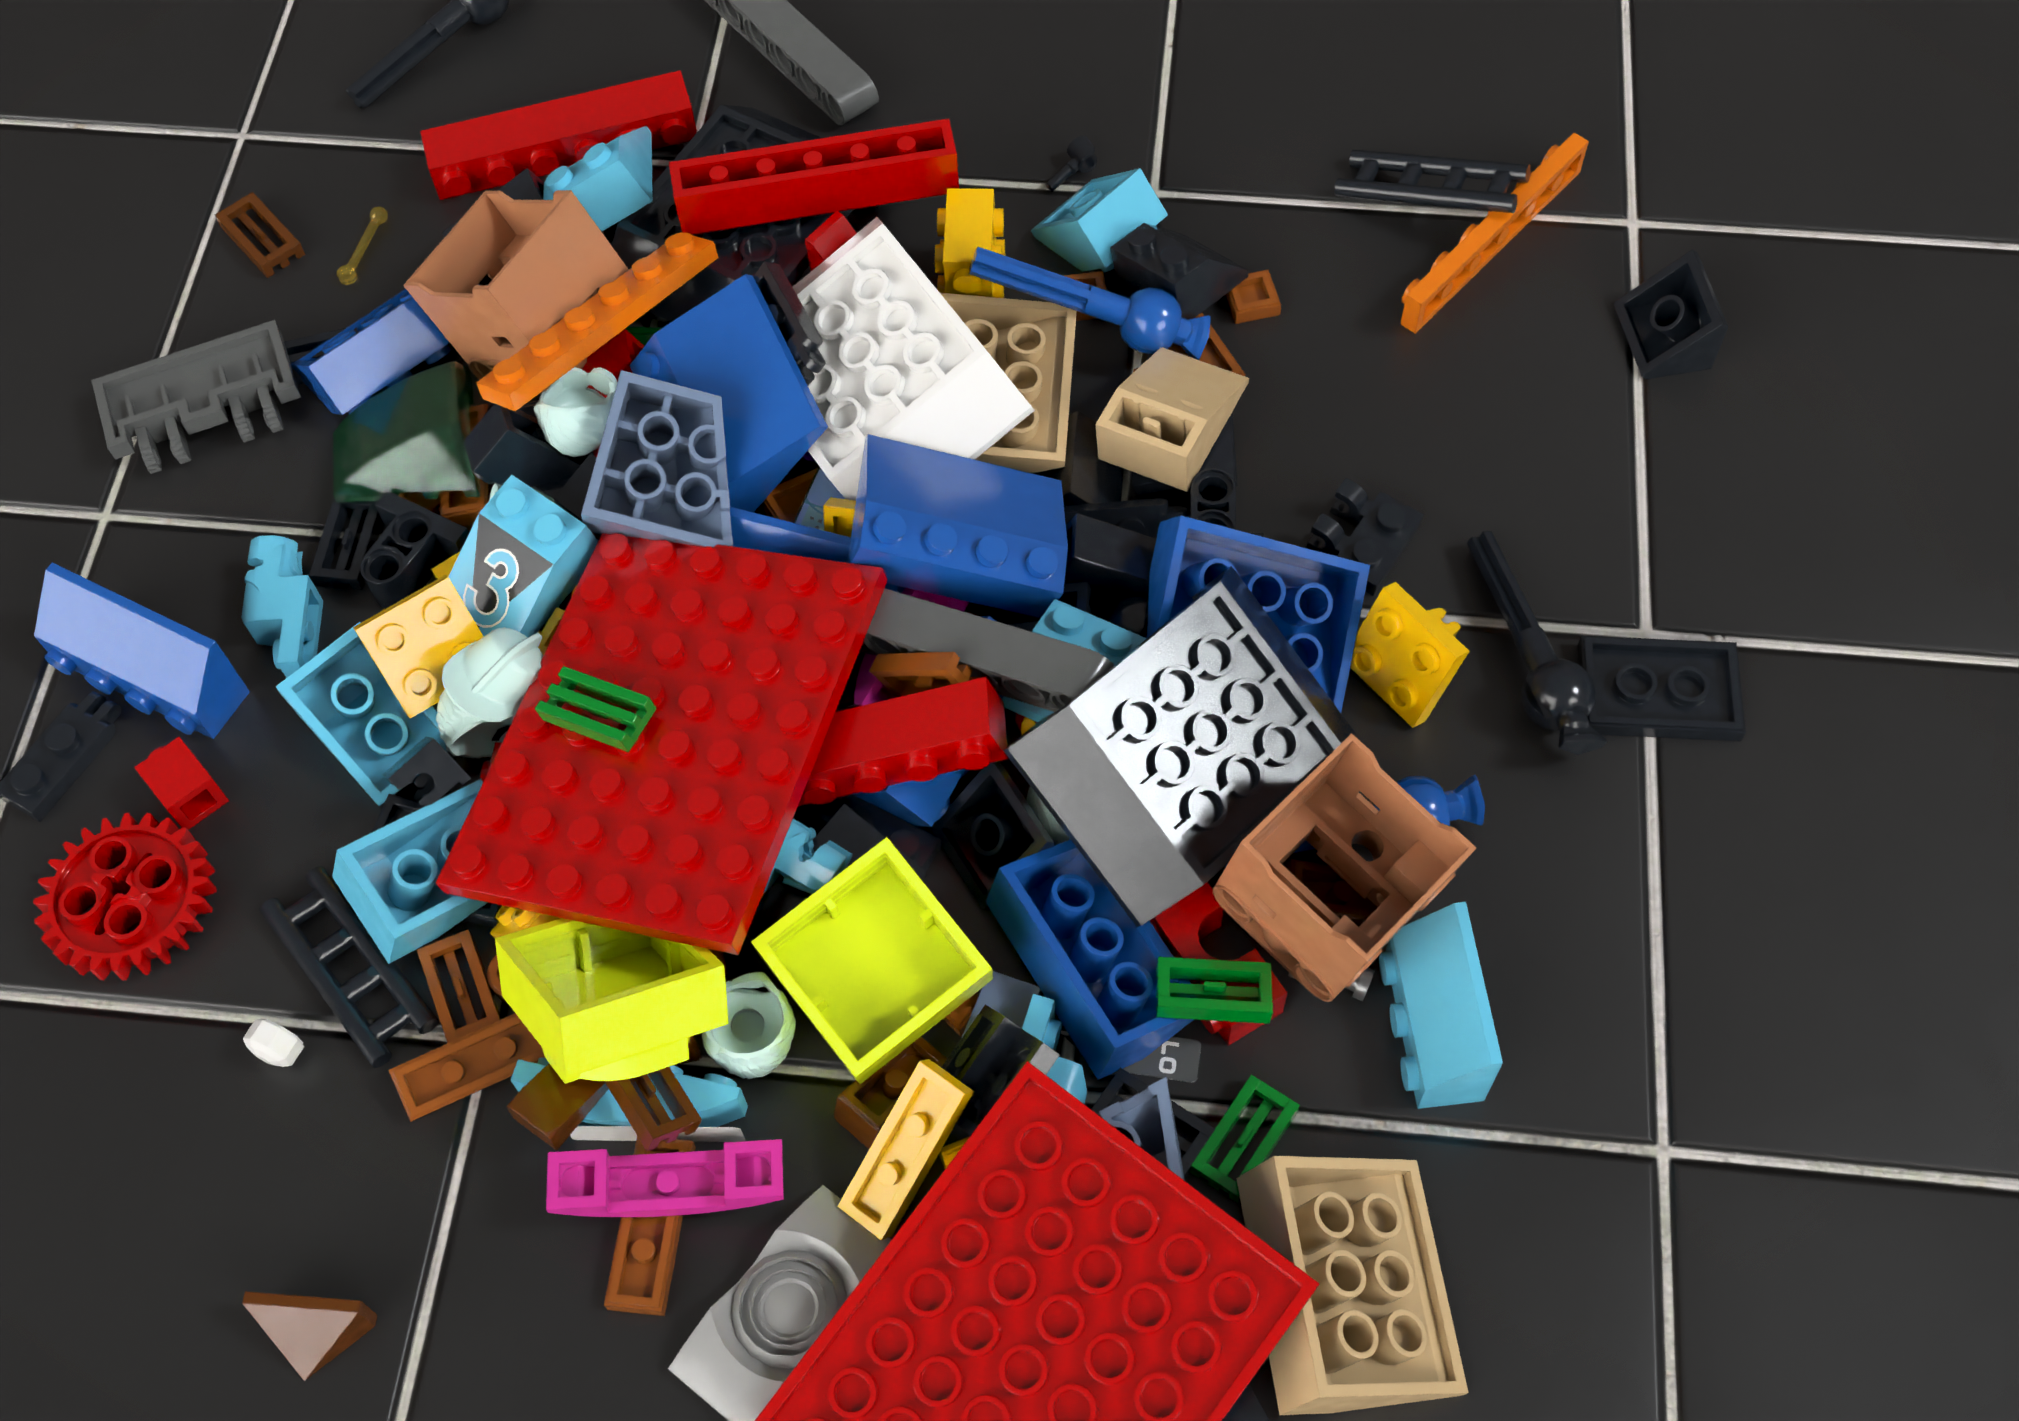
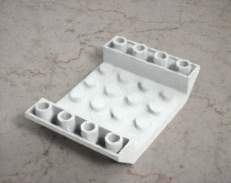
[793,217,1035,500]

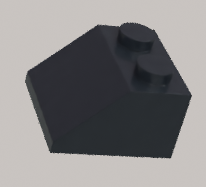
[1110,223,1248,319]

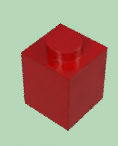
[134,737,229,830]

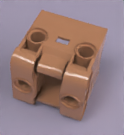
[403,190,629,394]
[1213,733,1476,1002]

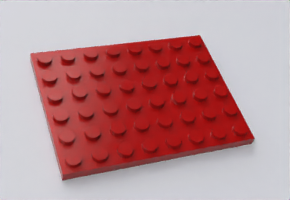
[436,533,888,955]
[755,1061,1320,1421]

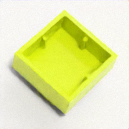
[751,837,993,1084]
[495,918,729,1084]

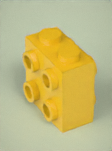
[935,188,1005,298]

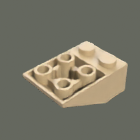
[1095,348,1249,492]

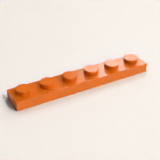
[1401,133,1589,334]
[476,232,719,411]

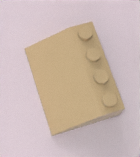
[940,293,1077,473]
[1236,1156,1469,1415]

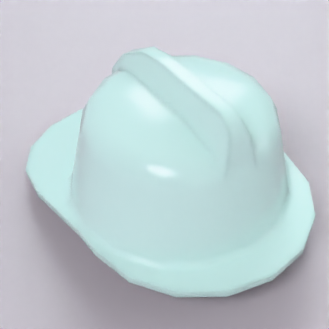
[442,627,543,722]

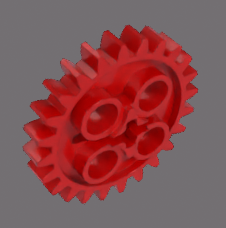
[33,813,217,981]

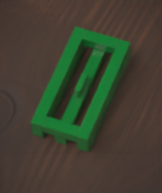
[535,666,657,752]
[1156,957,1273,1024]
[1190,1074,1300,1203]

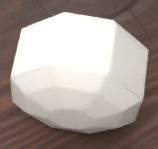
[243,1018,304,1067]

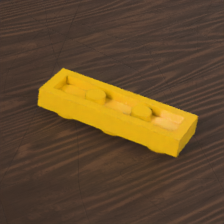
[837,1059,974,1240]

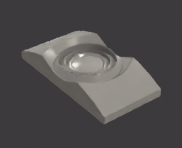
[668,1185,892,1421]

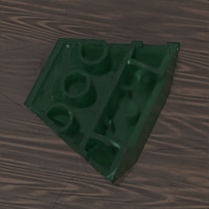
[333,361,481,502]

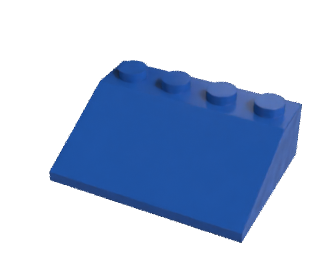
[629,274,828,513]
[847,434,1068,618]
[1147,515,1370,713]

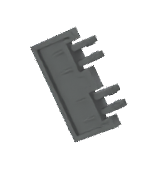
[91,320,301,474]

